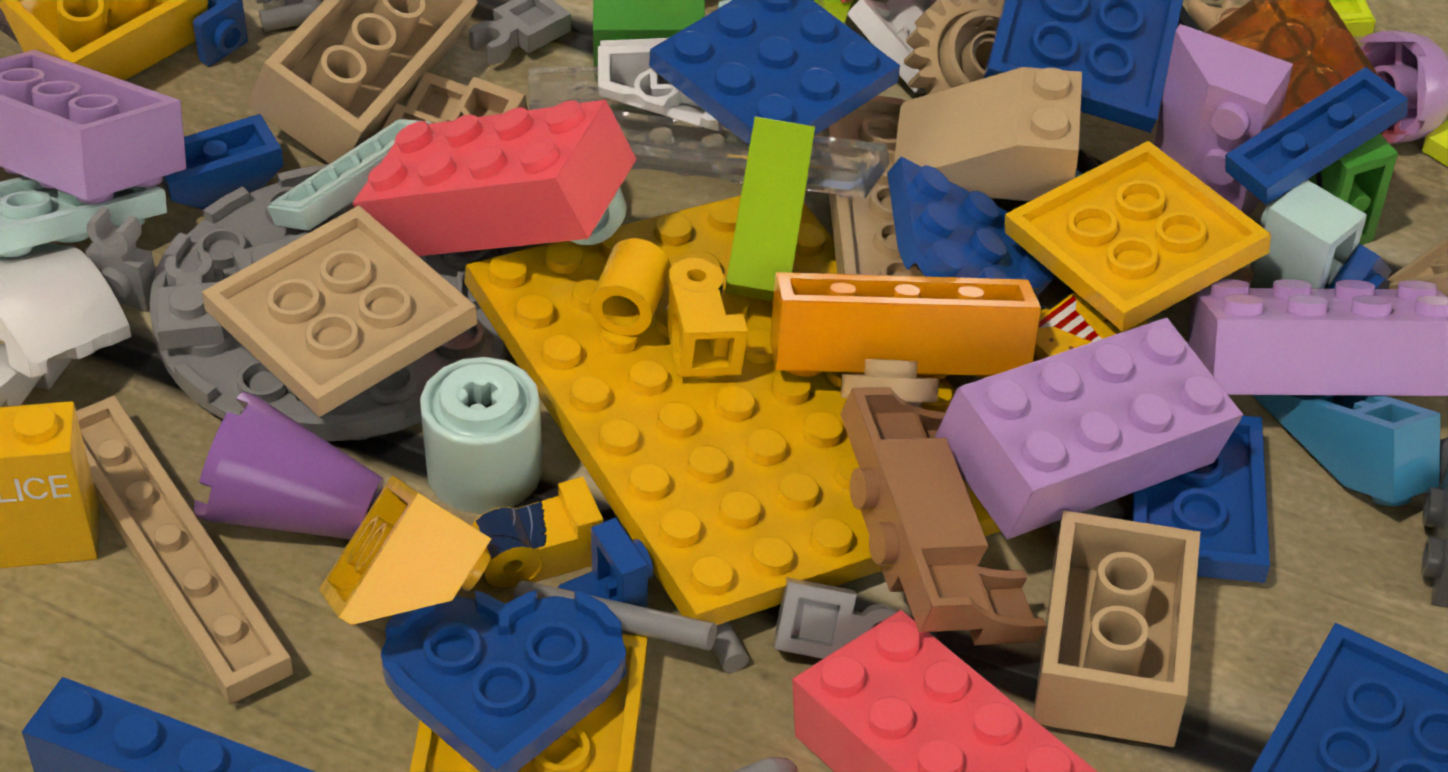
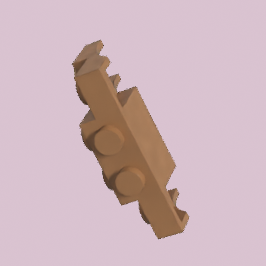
[840,387,1046,645]

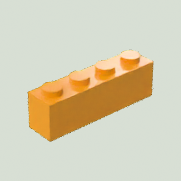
[770,272,1041,379]

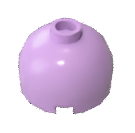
[1341,30,1448,145]

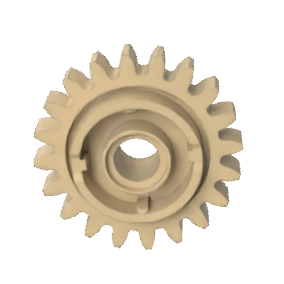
[904,0,1004,95]

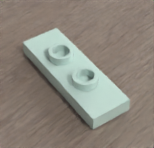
[267,119,431,231]

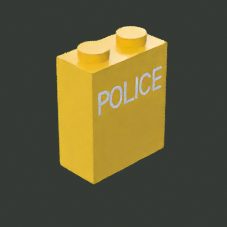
[0,401,100,568]

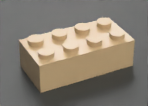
[246,0,478,164]

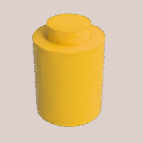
[590,238,671,336]

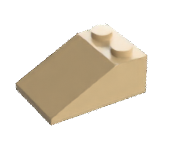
[893,67,1082,201]

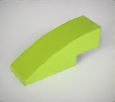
[725,117,815,301]

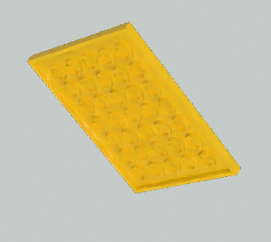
[464,195,1001,626]

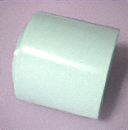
[420,357,543,514]

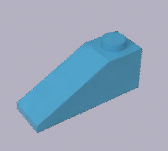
[1252,395,1441,506]

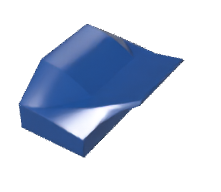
[162,114,284,210]

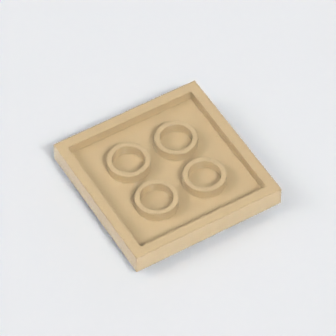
[202,206,477,417]

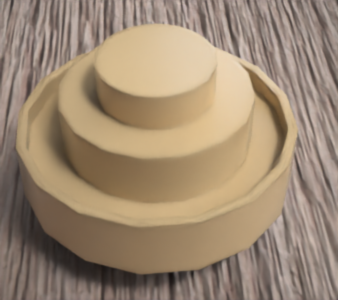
[841,359,939,408]

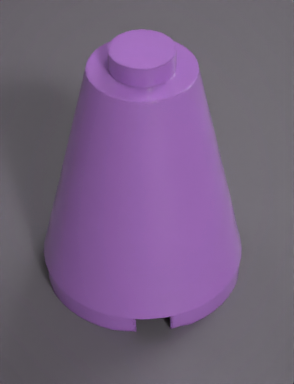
[194,391,384,540]

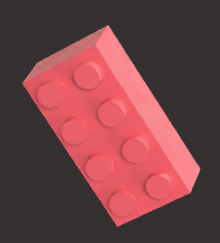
[352,99,637,256]
[792,610,1097,772]

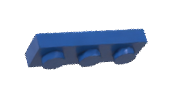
[1225,67,1408,205]

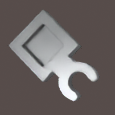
[469,0,571,65]
[85,206,156,312]
[157,252,225,350]
[773,577,898,659]

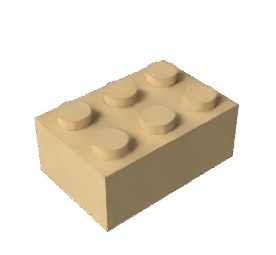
[1033,510,1200,747]

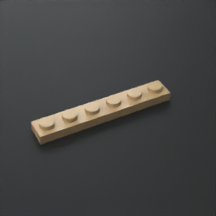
[76,395,293,705]

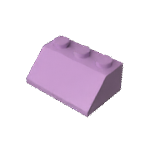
[1154,24,1293,217]

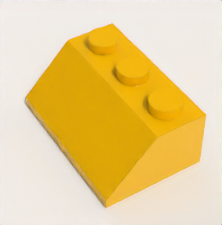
[0,0,208,81]
[318,475,491,625]

